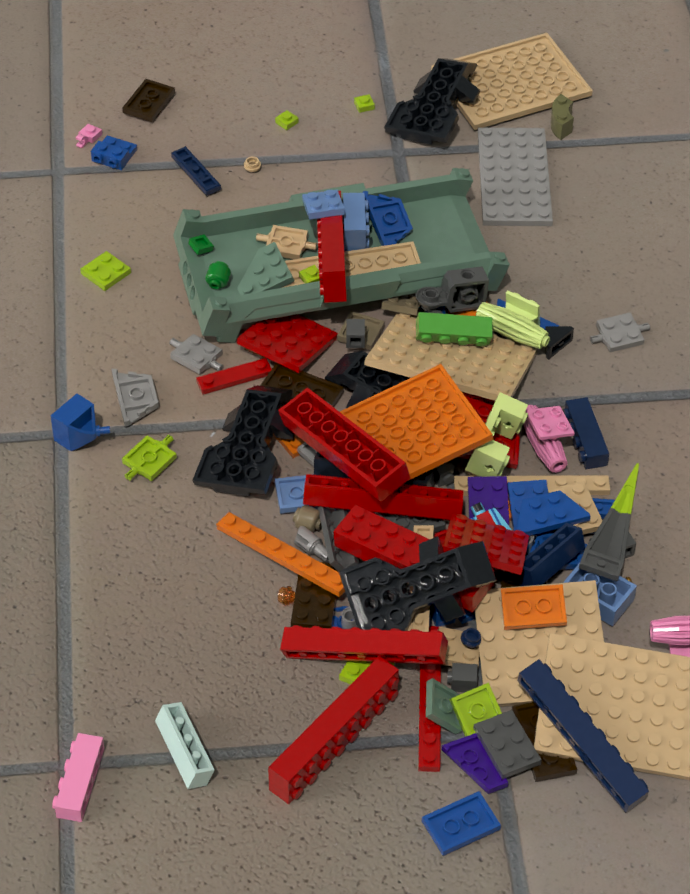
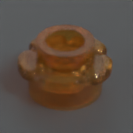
[278,586,295,606]

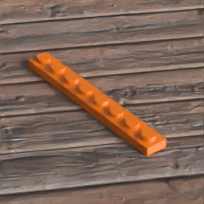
[216,512,345,597]

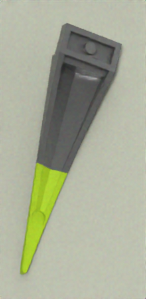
[579,463,639,581]

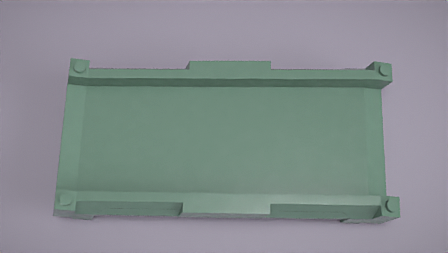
[173,168,510,343]

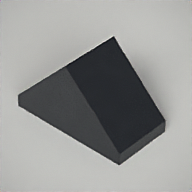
[545,326,574,360]

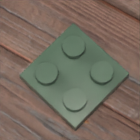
[426,678,462,734]

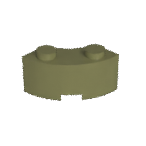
[551,94,574,140]

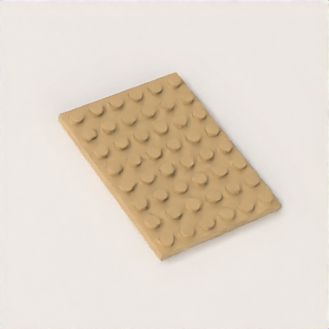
[431,33,593,130]
[364,312,538,401]
[534,633,690,780]

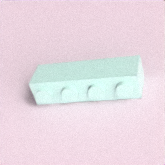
[155,702,215,789]

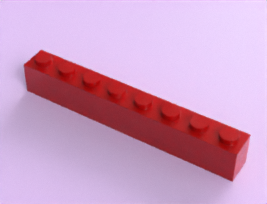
[303,474,464,521]
[280,625,448,664]

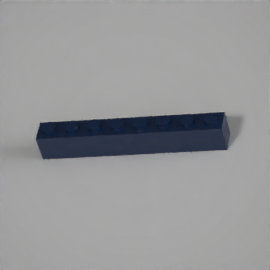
[517,659,649,813]

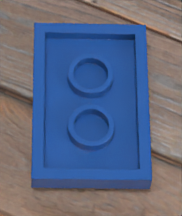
[507,480,554,538]
[422,791,501,856]

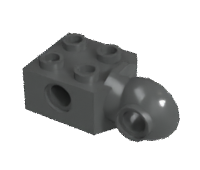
[416,266,489,313]

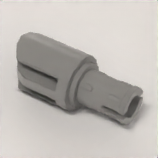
[294,526,329,563]

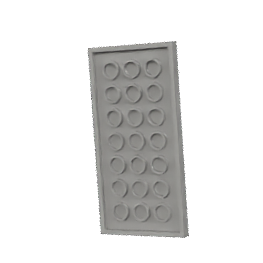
[477,127,553,226]

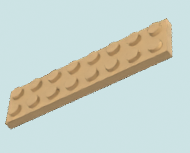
[281,241,421,288]

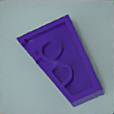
[441,733,508,794]

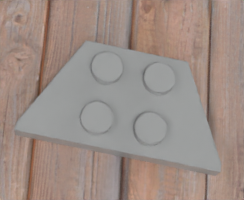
[111,369,159,427]

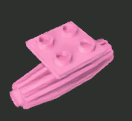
[523,405,575,473]
[650,616,690,657]

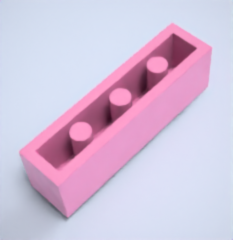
[52,733,105,822]

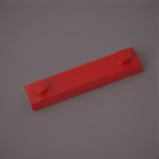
[196,358,272,395]

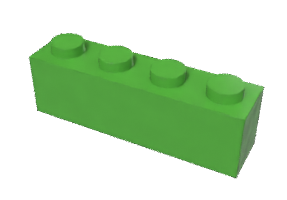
[416,312,493,346]

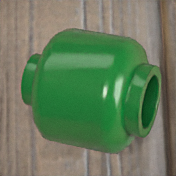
[205,261,231,289]

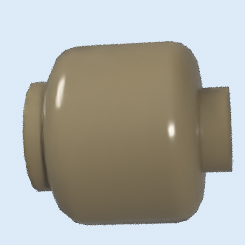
[293,505,321,532]

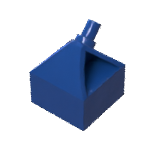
[50,393,110,451]

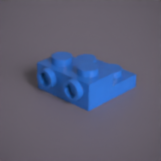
[91,135,137,170]

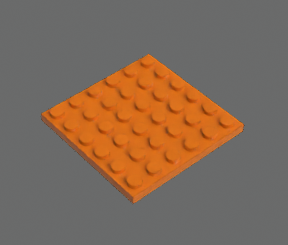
[340,364,494,480]

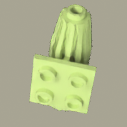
[476,290,550,349]

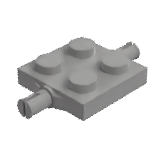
[590,312,650,352]
[169,334,224,374]

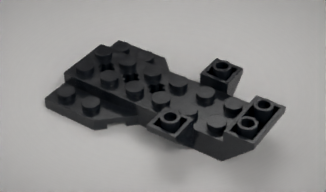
[384,58,480,145]
[325,351,410,408]
[192,385,295,496]
[339,536,497,631]

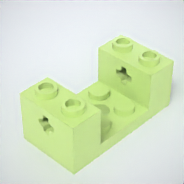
[465,392,528,477]

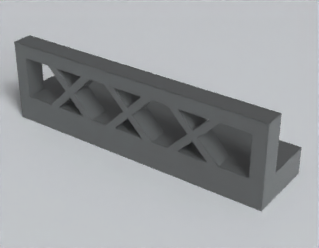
[318,506,359,572]

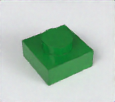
[188,234,214,255]

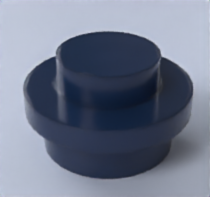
[461,628,481,648]

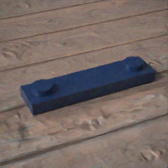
[171,146,221,196]

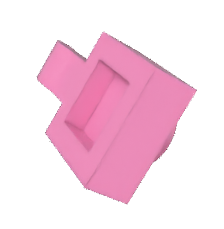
[76,124,102,148]

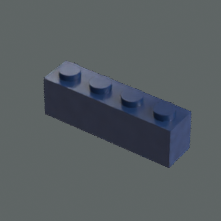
[562,397,609,470]
[517,523,585,586]

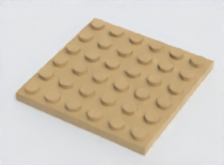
[475,580,604,707]

